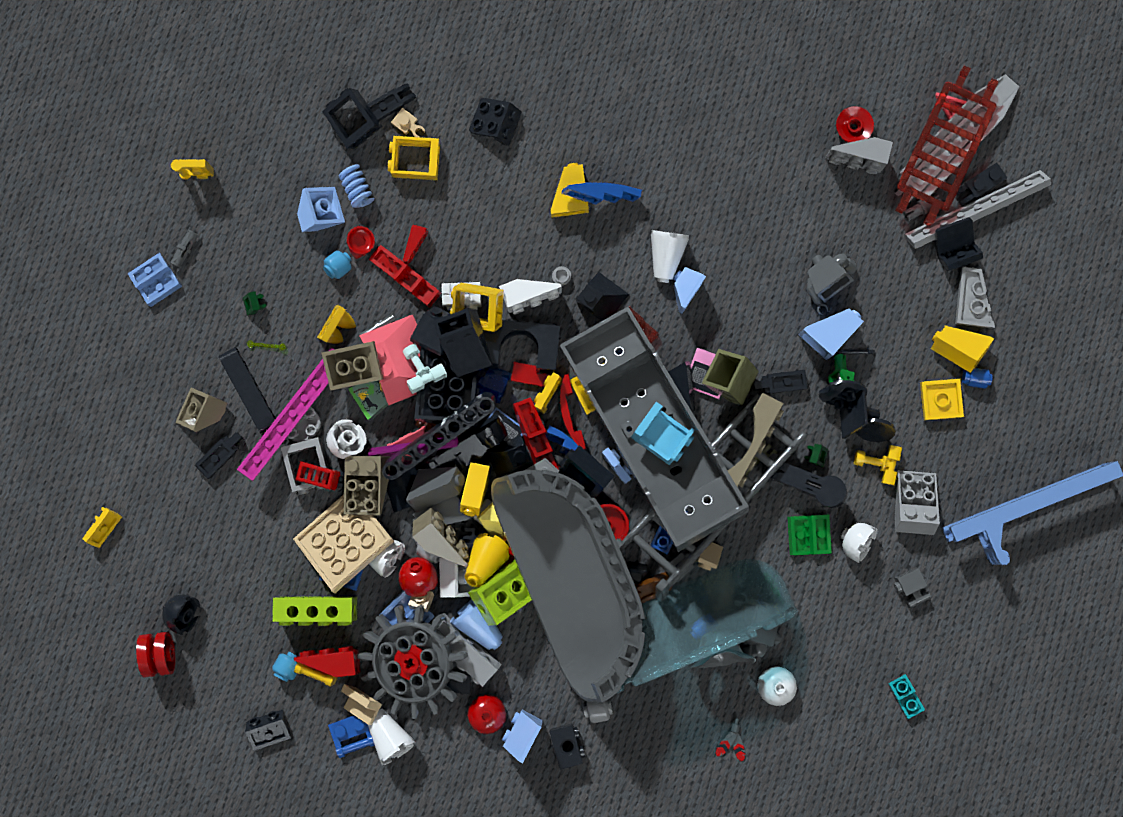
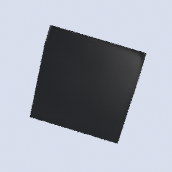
[627,561,647,584]

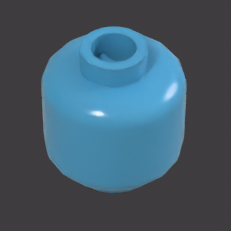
[323,251,352,279]
[272,652,297,682]

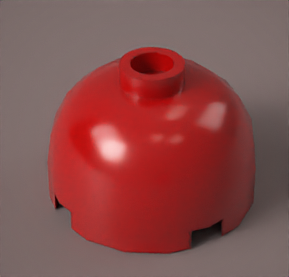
[399,557,438,597]
[467,694,507,734]

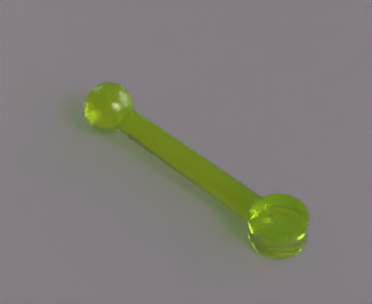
[247,340,286,351]

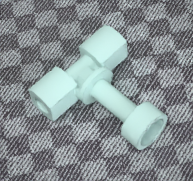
[403,344,447,394]

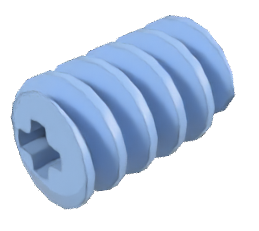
[339,164,374,208]

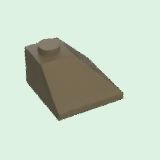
[176,388,228,432]

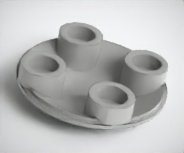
[288,407,320,442]

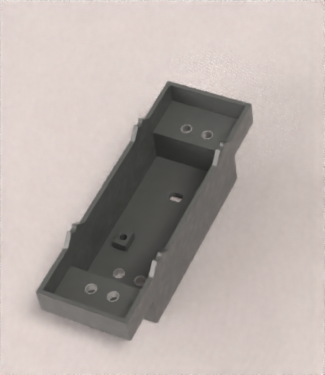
[560,307,749,552]

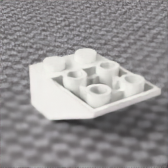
[499,279,562,314]

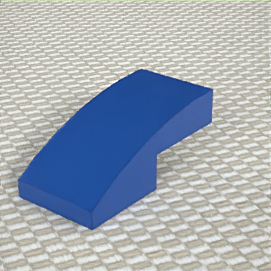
[546,425,578,455]

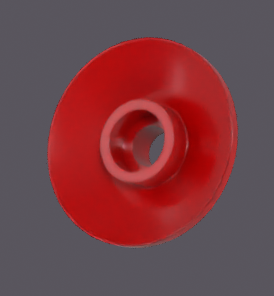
[836,106,874,143]

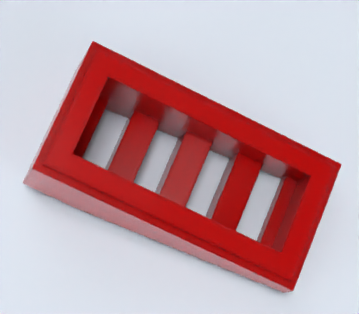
[403,225,428,265]
[296,461,340,490]

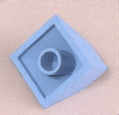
[297,187,345,232]
[673,267,706,314]

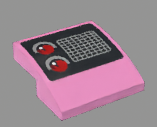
[691,347,720,399]

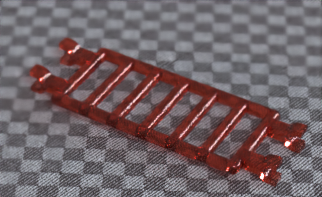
[895,66,999,227]

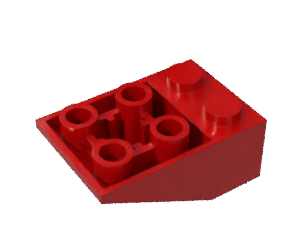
[294,646,361,677]

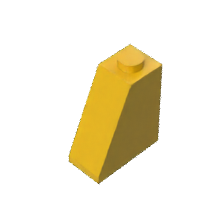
[551,163,589,218]
[931,326,994,373]
[460,462,490,516]

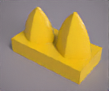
[317,305,356,344]

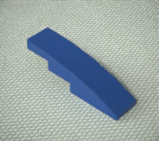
[561,183,642,205]

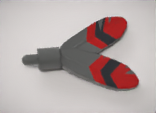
[716,718,745,761]

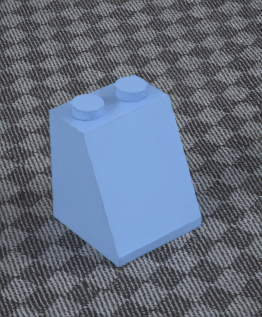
[798,309,864,360]

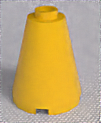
[465,533,510,587]

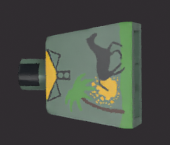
[348,380,388,421]

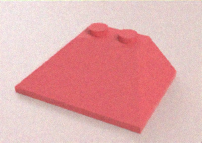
[359,315,421,406]

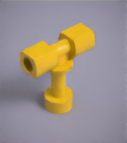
[854,445,902,485]

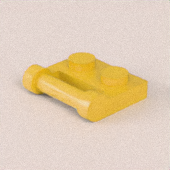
[171,160,214,180]
[534,372,563,414]
[294,662,338,687]

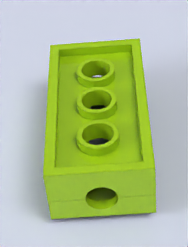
[468,560,532,626]
[273,597,357,626]

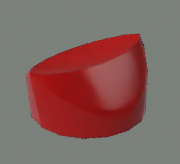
[347,226,375,259]

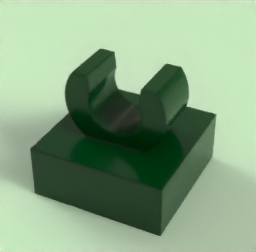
[242,291,266,316]
[804,444,828,467]

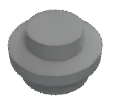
[552,266,571,286]

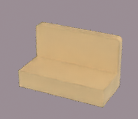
[341,684,382,725]

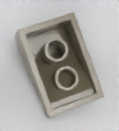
[322,341,383,391]

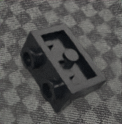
[245,710,291,751]

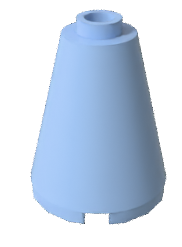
[450,599,503,650]

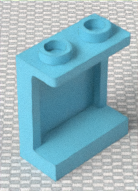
[631,402,695,465]

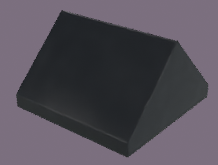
[387,465,421,513]

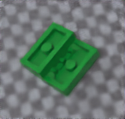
[787,515,832,555]

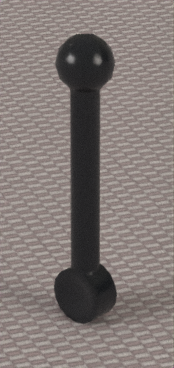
[835,349,875,355]

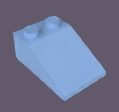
[502,710,543,763]

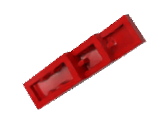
[369,245,442,308]
[513,397,559,470]

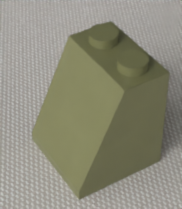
[702,349,759,406]

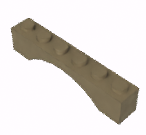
[709,393,784,499]

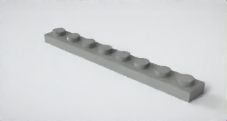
[905,170,1051,249]

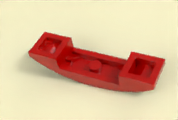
[560,374,586,450]

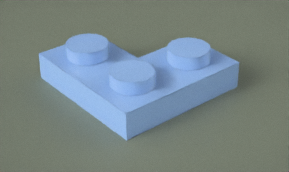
[601,448,632,484]

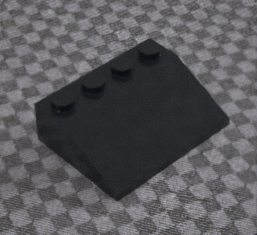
[414,347,479,429]

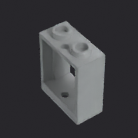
[281,437,329,495]

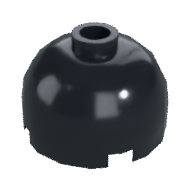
[162,594,200,635]

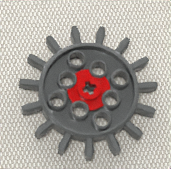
[358,605,468,719]

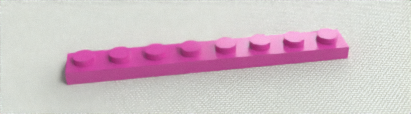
[237,347,334,482]

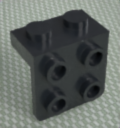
[469,98,522,146]
[935,217,983,271]

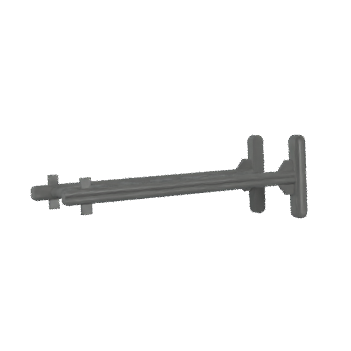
[616,394,808,602]

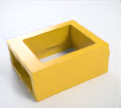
[388,136,440,180]
[450,282,504,332]

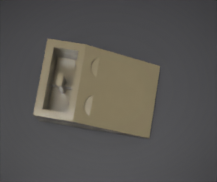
[344,456,390,515]
[412,508,469,567]

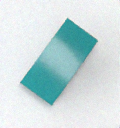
[888,674,925,720]

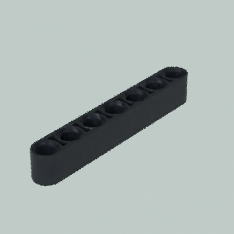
[382,392,496,480]

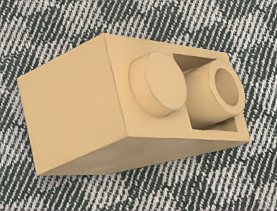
[695,543,723,571]

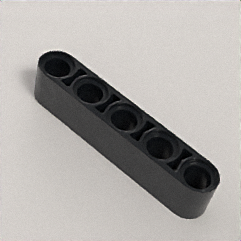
[219,347,276,436]

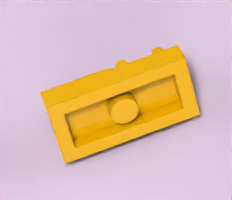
[82,507,122,548]

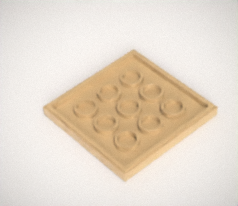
[293,495,394,593]

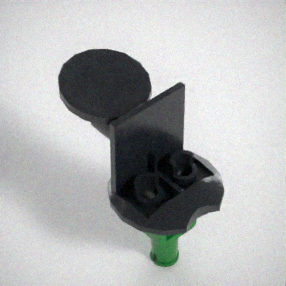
[819,354,896,442]

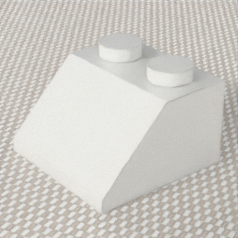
[439,557,475,597]

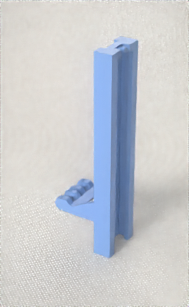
[942,461,1123,565]

